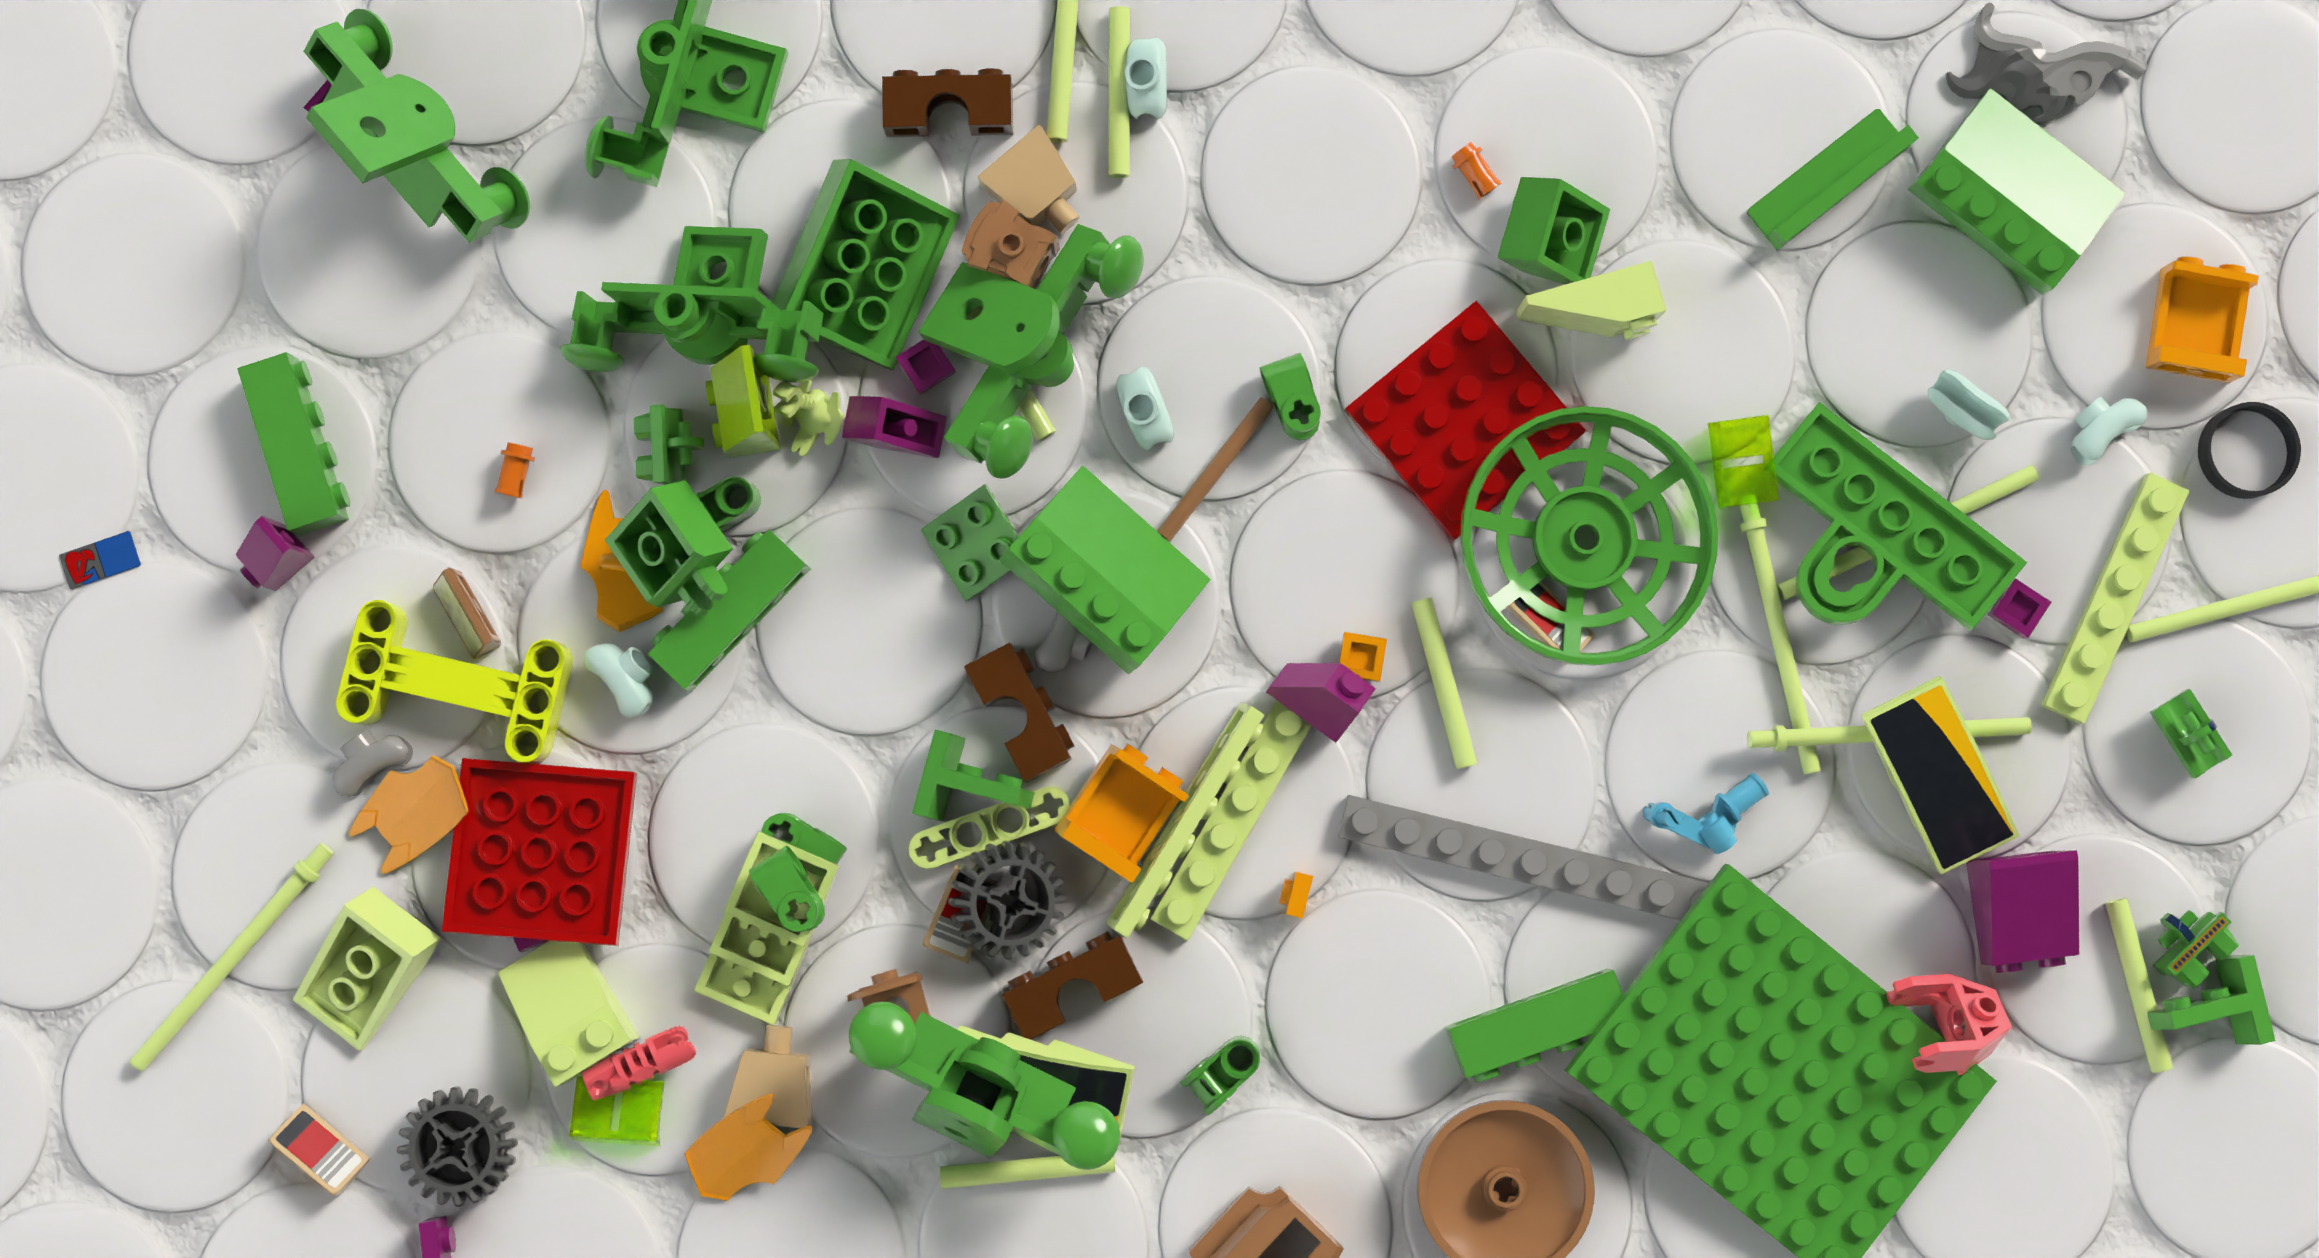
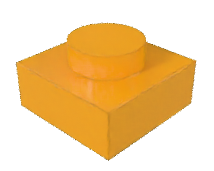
[1339,632,1387,682]
[1279,872,1313,919]

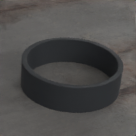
[2198,402,2301,499]

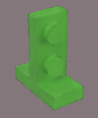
[912,729,1035,822]
[2147,955,2276,1045]

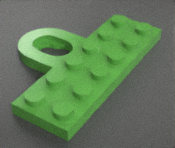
[1763,402,2028,631]

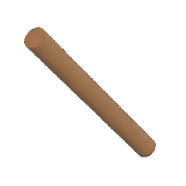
[1157,397,1274,542]

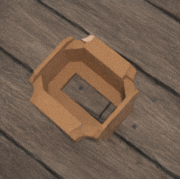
[1189,1186,1344,1258]

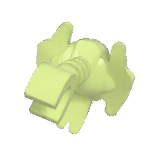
[773,380,844,456]

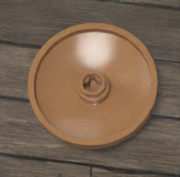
[1417,1100,1595,1258]

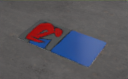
[59,531,141,589]

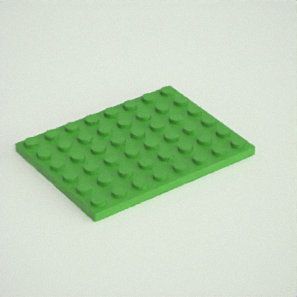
[1564,864,1997,1258]

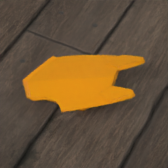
[580,490,663,632]
[349,755,469,874]
[684,1093,812,1201]

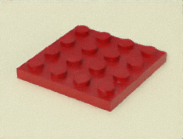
[1344,300,1586,541]
[442,758,637,946]

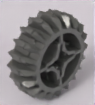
[948,841,1067,960]
[397,1086,518,1207]

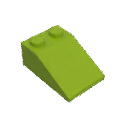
[706,344,780,458]

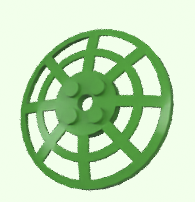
[1460,406,1718,666]

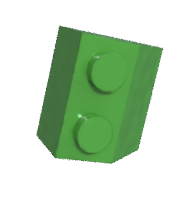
[1497,177,1610,285]

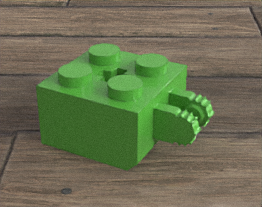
[605,480,733,617]

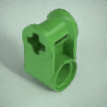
[1259,353,1321,441]
[696,476,761,533]
[762,813,847,864]
[749,845,825,932]
[1179,1035,1260,1115]

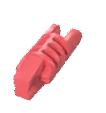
[581,1025,696,1100]

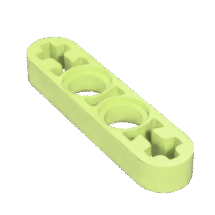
[908,786,1070,869]

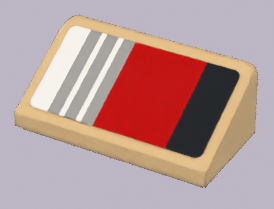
[1506,581,1595,665]
[922,865,998,963]
[268,1104,370,1196]

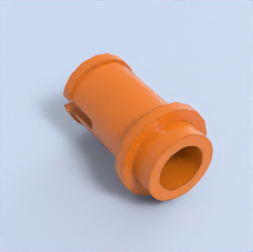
[1451,142,1502,199]
[495,442,535,499]

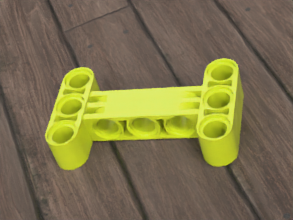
[336,600,573,764]

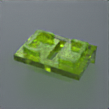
[1708,415,1779,510]
[569,1076,665,1146]

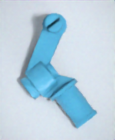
[1643,773,1769,854]

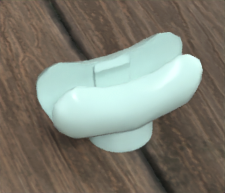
[1125,37,1167,120]
[1116,367,1174,451]
[1927,369,2009,440]
[2071,397,2147,465]
[584,643,654,718]

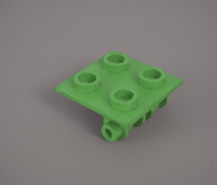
[921,484,1018,602]

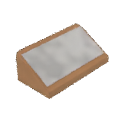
[433,567,501,659]

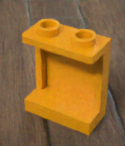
[2145,257,2259,383]
[1053,744,1190,883]

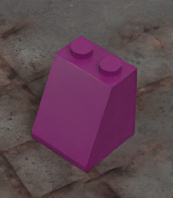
[1966,850,2079,973]

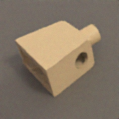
[977,124,1080,234]
[724,1025,813,1128]

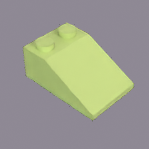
[1516,260,1666,340]
[293,887,441,1051]
[498,941,640,1087]

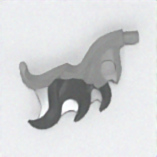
[1945,3,2147,125]

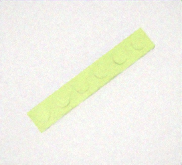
[2041,472,2190,724]
[1151,700,1312,941]
[1105,702,1265,938]

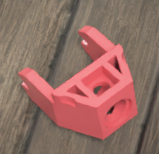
[1886,974,2012,1075]

